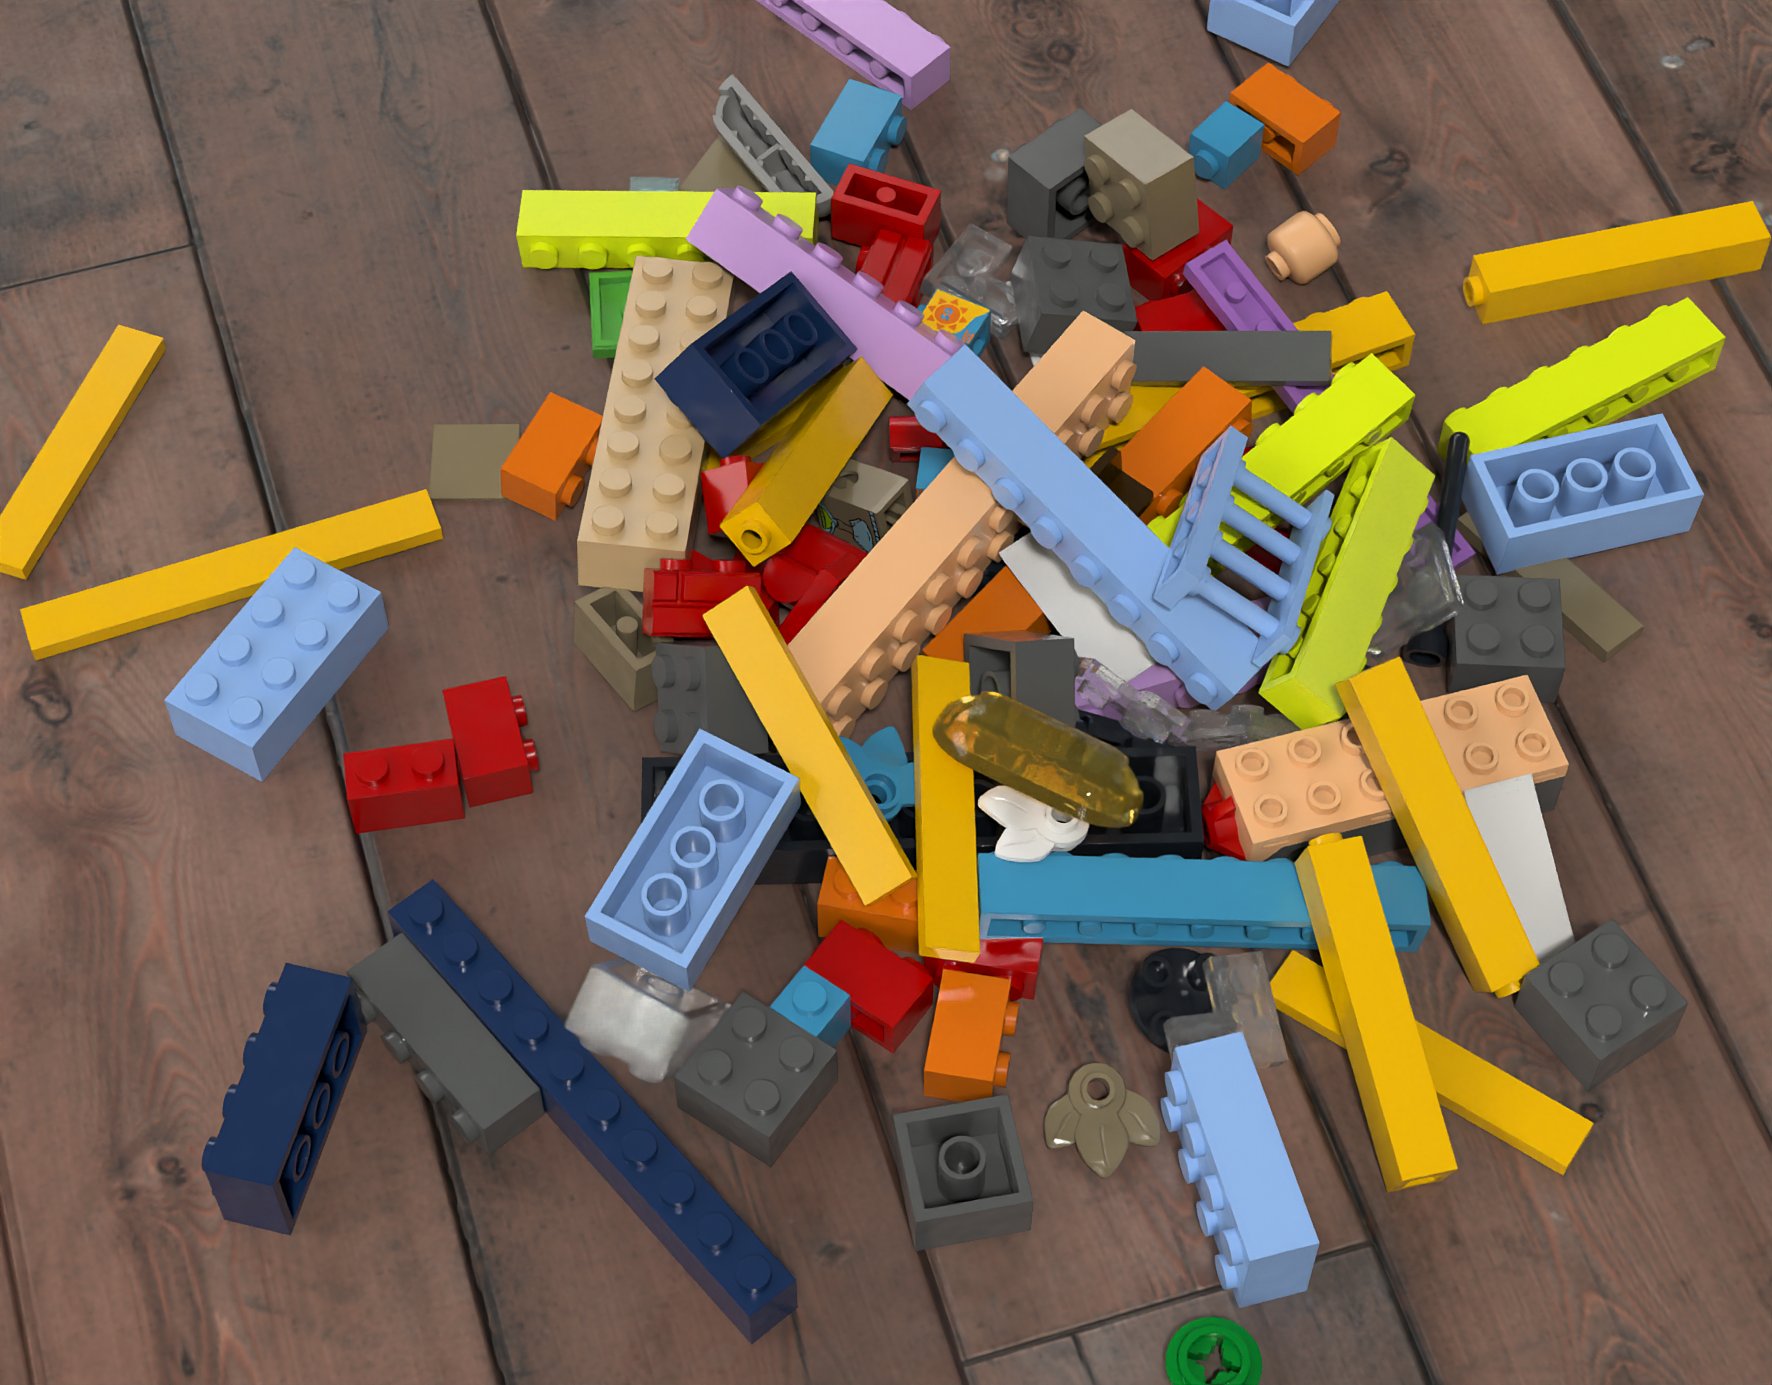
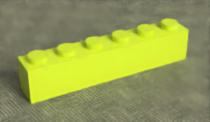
[516,190,819,270]
[1437,297,1726,467]
[1147,353,1416,577]
[1258,437,1435,730]

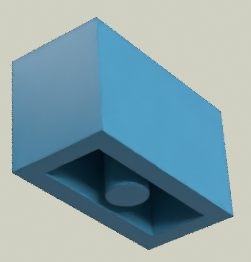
[810,79,907,186]

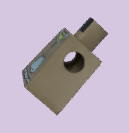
[816,459,913,552]

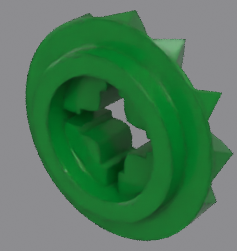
[1165,1317,1262,1385]

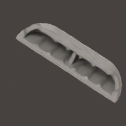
[713,74,834,218]

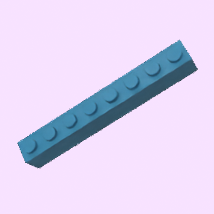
[977,851,1431,952]

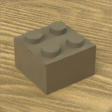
[1084,109,1199,261]

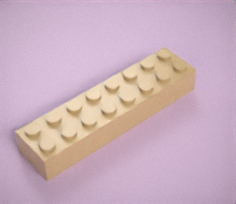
[577,256,735,592]

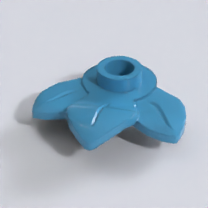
[839,726,915,822]

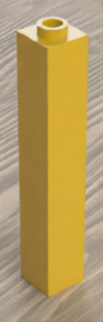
[1463,201,1772,325]
[719,356,893,567]
[1335,656,1540,998]
[1294,833,1458,1193]

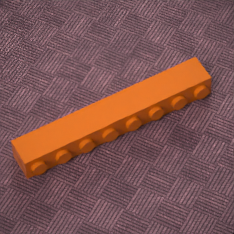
[922,366,1253,662]

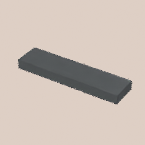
[1125,331,1333,386]

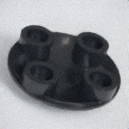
[1129,948,1237,1055]

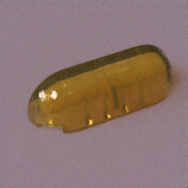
[932,691,1143,828]

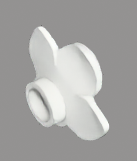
[978,771,1089,863]

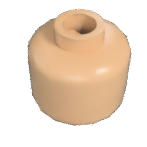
[1265,211,1341,285]

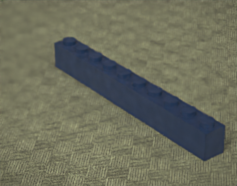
[387,879,798,1344]

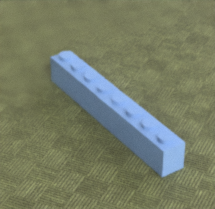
[907,344,1262,712]

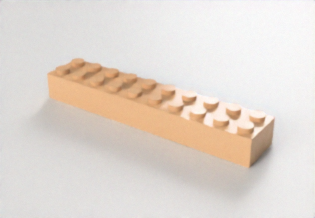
[787,311,1137,739]

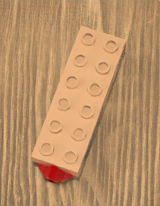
[1201,675,1569,862]

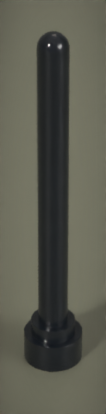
[1403,432,1470,667]

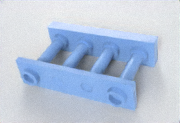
[1153,426,1335,668]

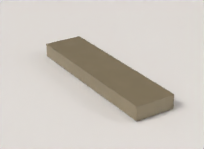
[1456,512,1644,663]

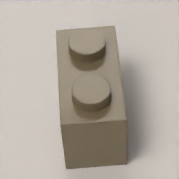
[573,587,674,712]

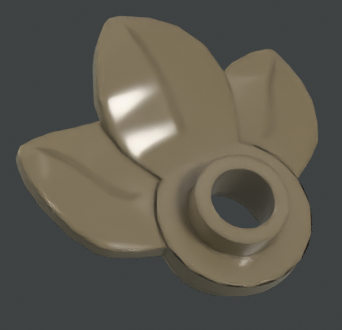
[1044,1062,1160,1179]

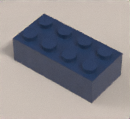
[654,271,858,458]
[201,963,367,1236]

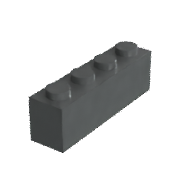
[346,933,545,1155]

